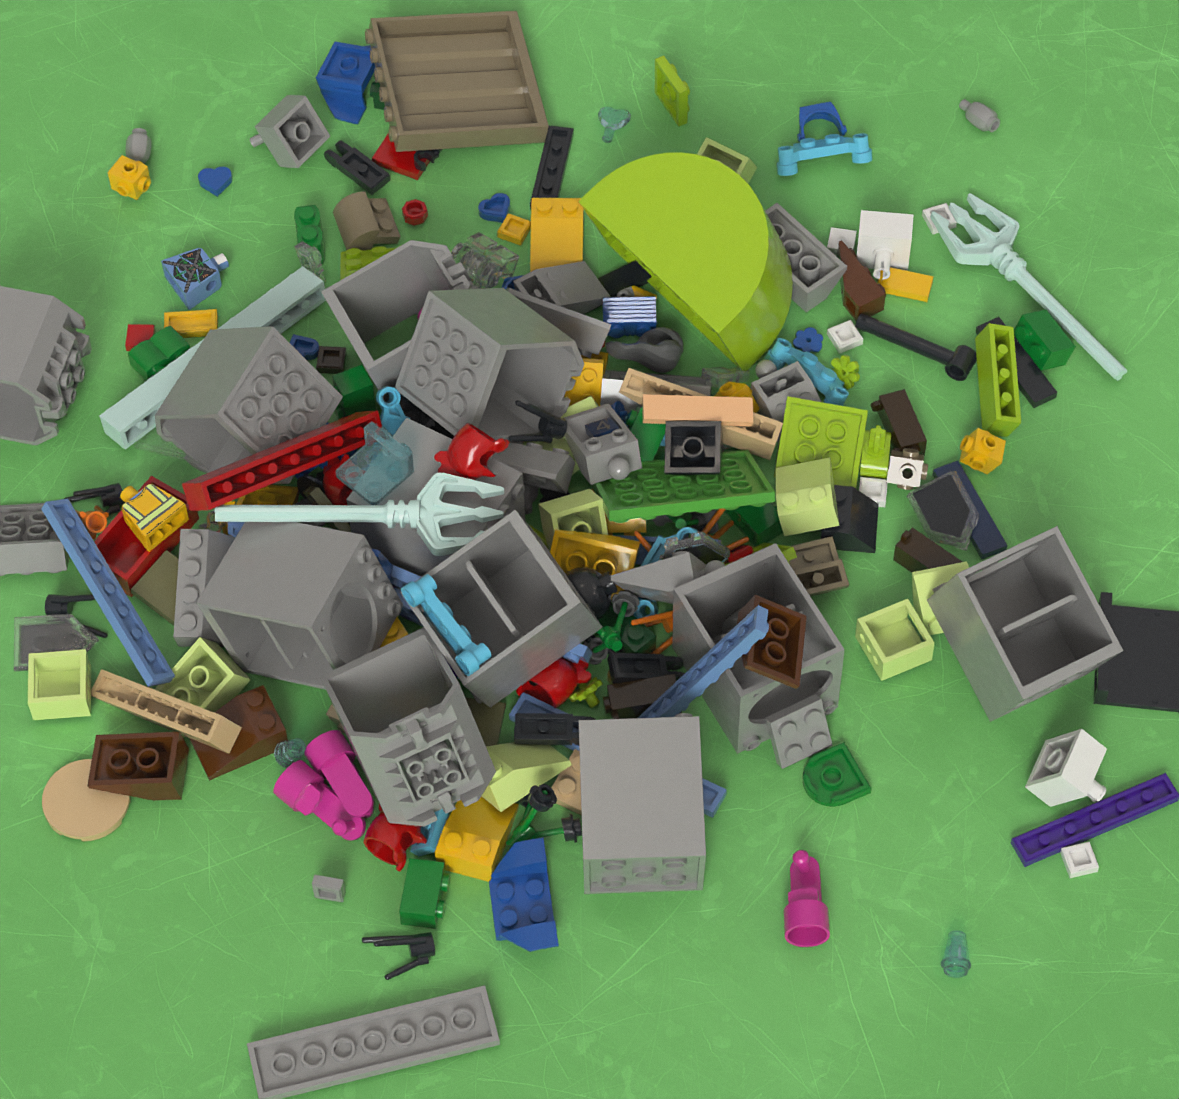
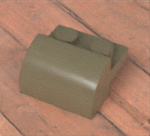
[333,191,401,250]
[789,537,849,597]

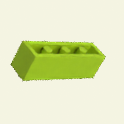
[975,323,1021,437]

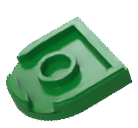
[803,742,872,807]

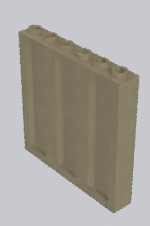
[365,11,549,152]

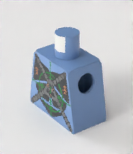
[161,248,229,310]

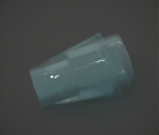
[274,738,306,768]
[941,931,971,978]

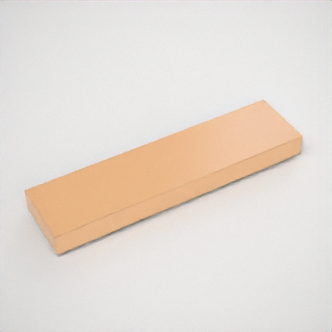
[642,394,753,426]

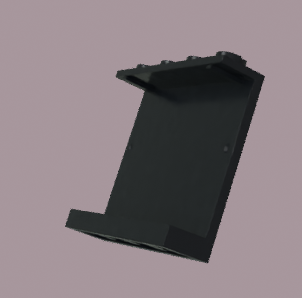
[1094,592,1179,712]

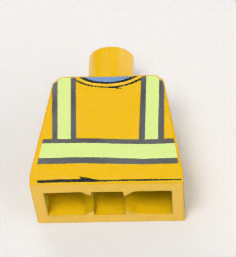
[120,484,189,552]

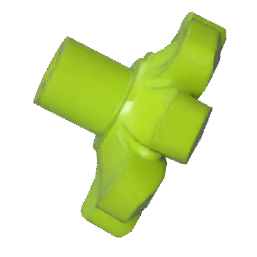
[831,355,860,389]
[569,677,603,708]

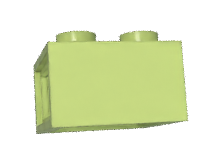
[855,599,935,681]
[28,649,91,720]

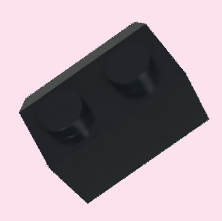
[664,421,723,475]
[821,485,879,553]

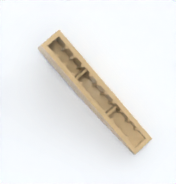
[619,368,783,460]
[91,669,242,754]

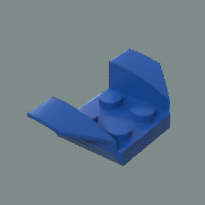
[316,42,375,124]
[489,838,559,952]

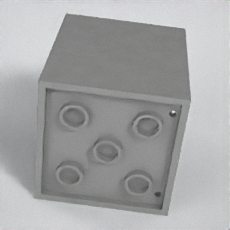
[346,418,525,577]
[400,509,602,708]
[196,522,403,690]
[927,526,1123,722]
[672,543,845,754]
[579,713,706,894]

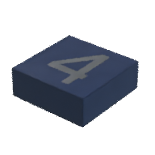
[585,417,620,438]

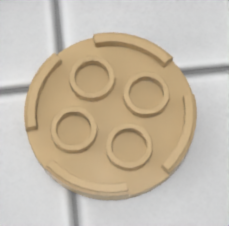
[42,759,131,841]

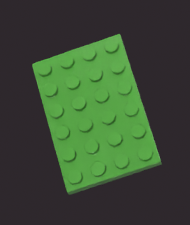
[591,450,775,523]

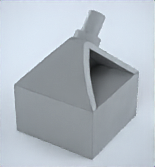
[250,95,330,168]

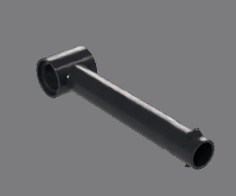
[855,313,977,381]

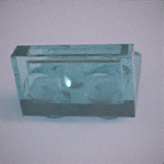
[336,421,414,505]

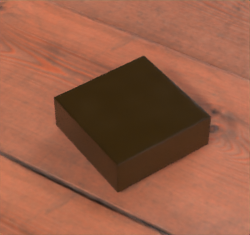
[316,346,347,374]

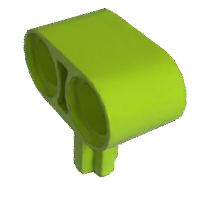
[860,425,891,479]

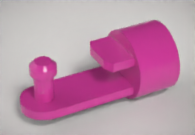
[304,730,374,818]
[273,760,366,841]
[783,850,830,947]

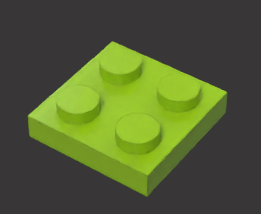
[655,56,690,127]

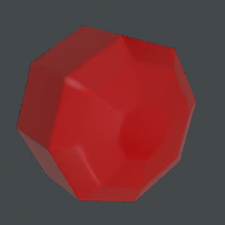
[402,199,428,226]

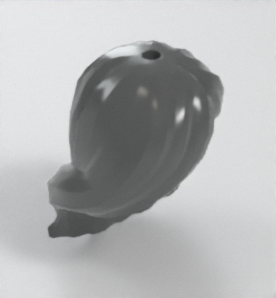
[605,327,684,373]

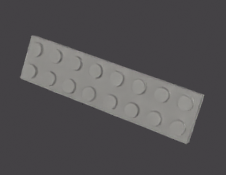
[247,985,500,1099]

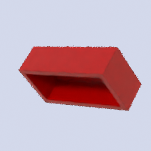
[94,476,199,598]

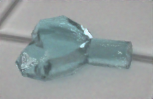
[598,106,631,143]

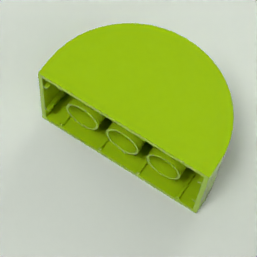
[578,152,793,373]

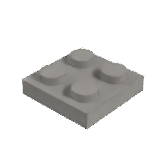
[765,694,832,769]

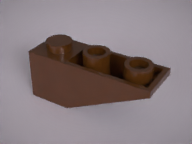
[837,240,886,322]

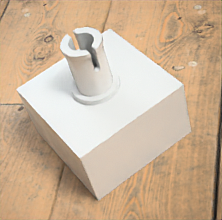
[857,210,914,280]
[1025,729,1107,807]

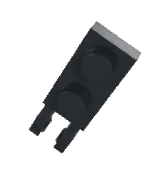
[324,140,390,195]
[607,653,685,683]
[514,713,596,746]

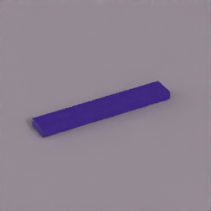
[1011,773,1179,867]

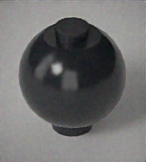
[565,567,618,620]

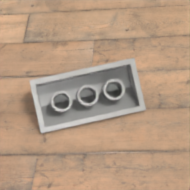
[765,203,847,313]
[506,288,611,358]
[600,370,713,413]
[491,440,575,494]
[173,529,235,647]

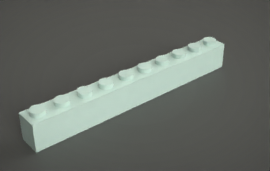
[100,266,326,450]

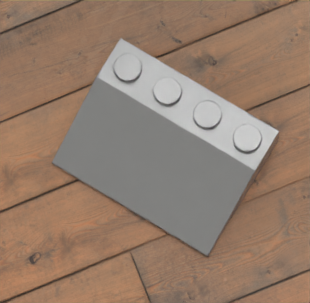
[0,501,71,576]

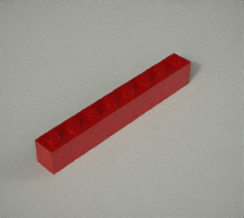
[182,410,385,511]

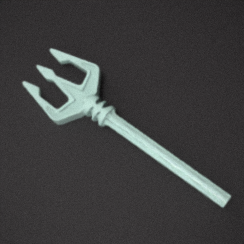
[930,193,1127,381]
[214,473,504,556]

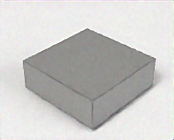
[312,875,346,902]

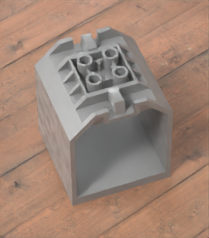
[321,240,477,402]
[0,286,92,446]
[395,288,584,440]
[155,326,343,484]
[320,628,496,826]

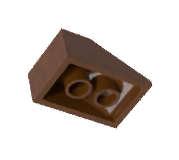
[737,595,807,689]
[189,685,289,781]
[87,732,189,801]

